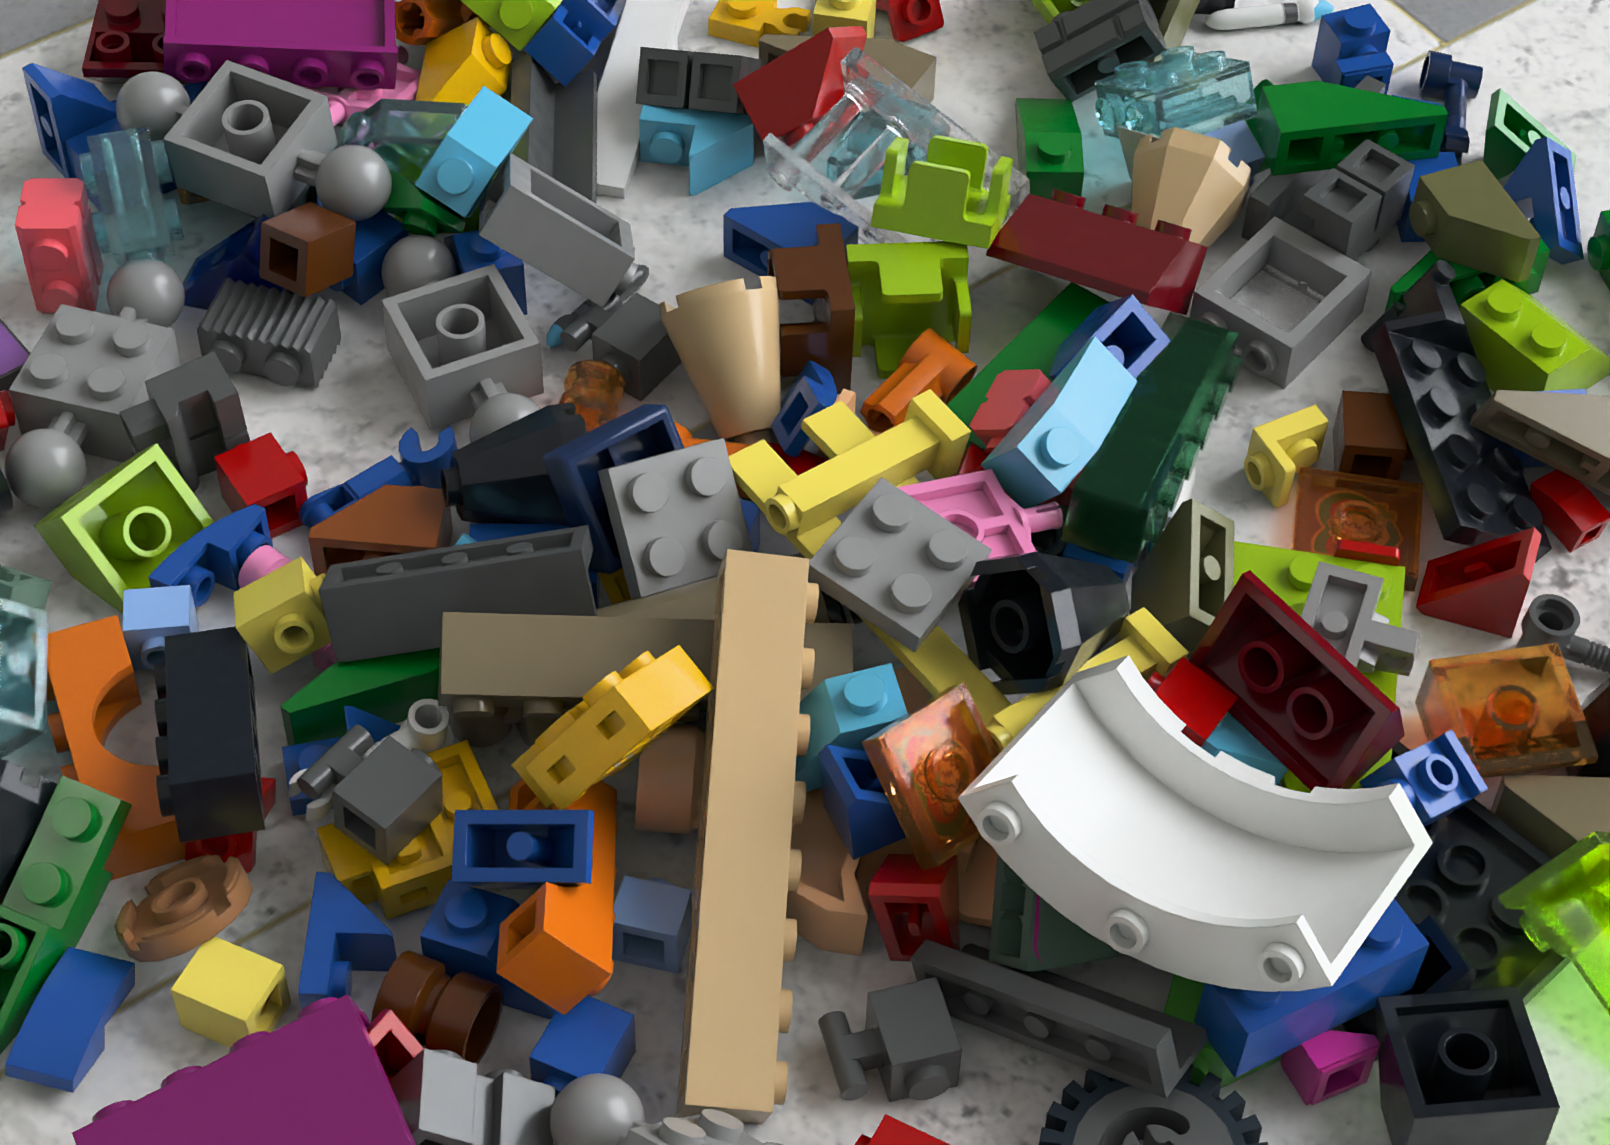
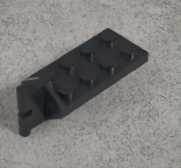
[1361,260,1552,563]

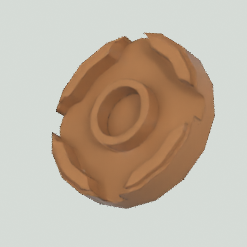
[114,855,253,962]

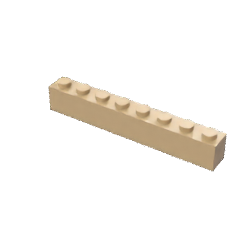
[676,549,819,1124]

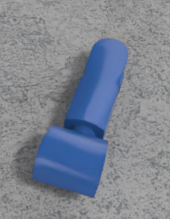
[299,426,458,528]

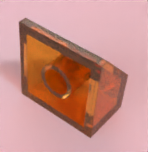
[1415,643,1599,778]

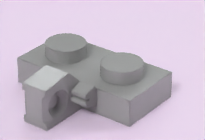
[1301,561,1420,676]

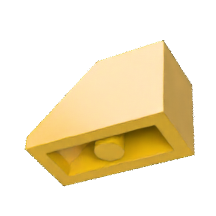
[412,16,513,129]

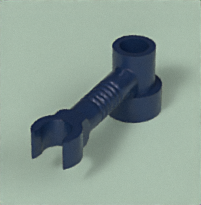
[1418,50,1483,166]

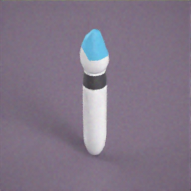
[1205,0,1334,30]

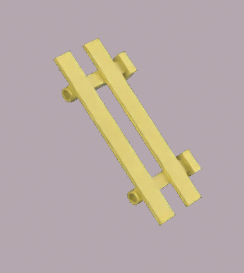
[729,389,1189,763]

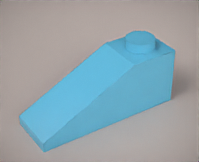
[981,337,1137,509]

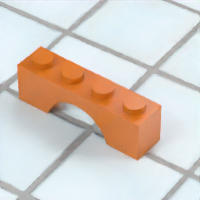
[33,615,185,881]
[496,778,618,1015]

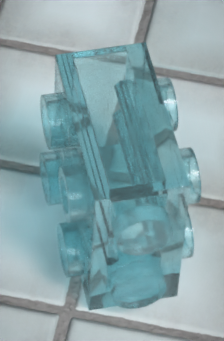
[1095,46,1257,138]
[79,126,185,266]

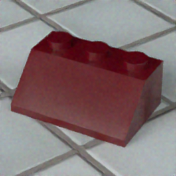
[986,188,1208,315]

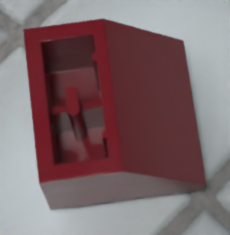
[82,0,190,85]

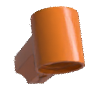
[395,0,490,45]
[860,328,978,433]

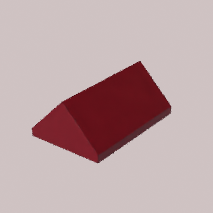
[1189,570,1405,791]

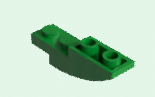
[0,775,132,1054]

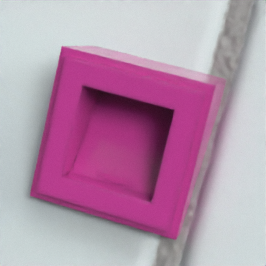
[1280,1030,1380,1106]

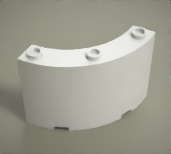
[958,655,1432,992]

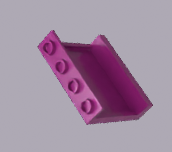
[163,0,398,90]
[72,994,416,1145]

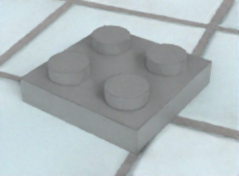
[598,438,753,599]
[808,477,992,652]

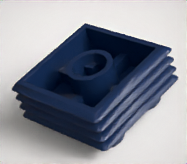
[543,404,684,574]

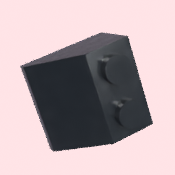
[1375,986,1560,1145]

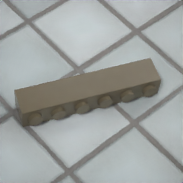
[438,612,853,723]

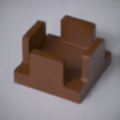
[767,223,855,394]

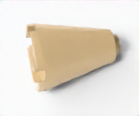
[659,276,781,445]

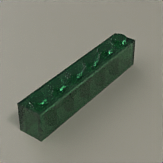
[1061,312,1242,564]

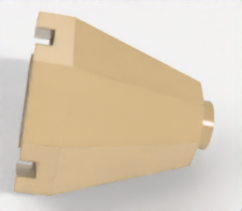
[1131,127,1251,248]

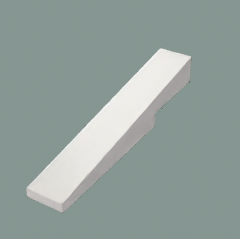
[597,0,691,199]

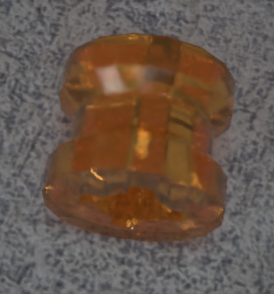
[558,359,625,433]

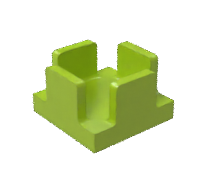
[870,135,1013,249]
[846,241,972,379]

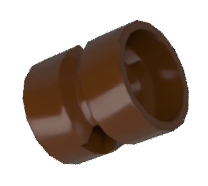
[371,950,504,1065]

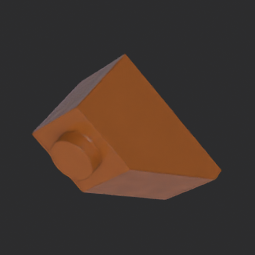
[308,485,453,576]

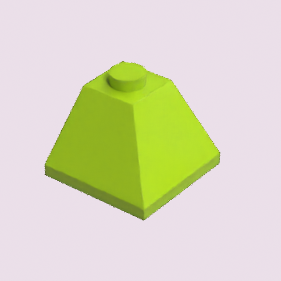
[33,443,214,614]

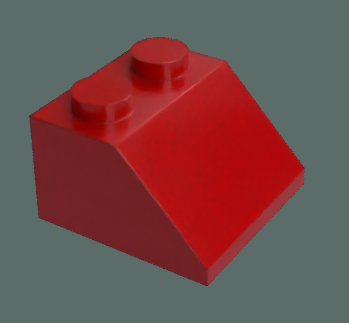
[732,26,867,149]

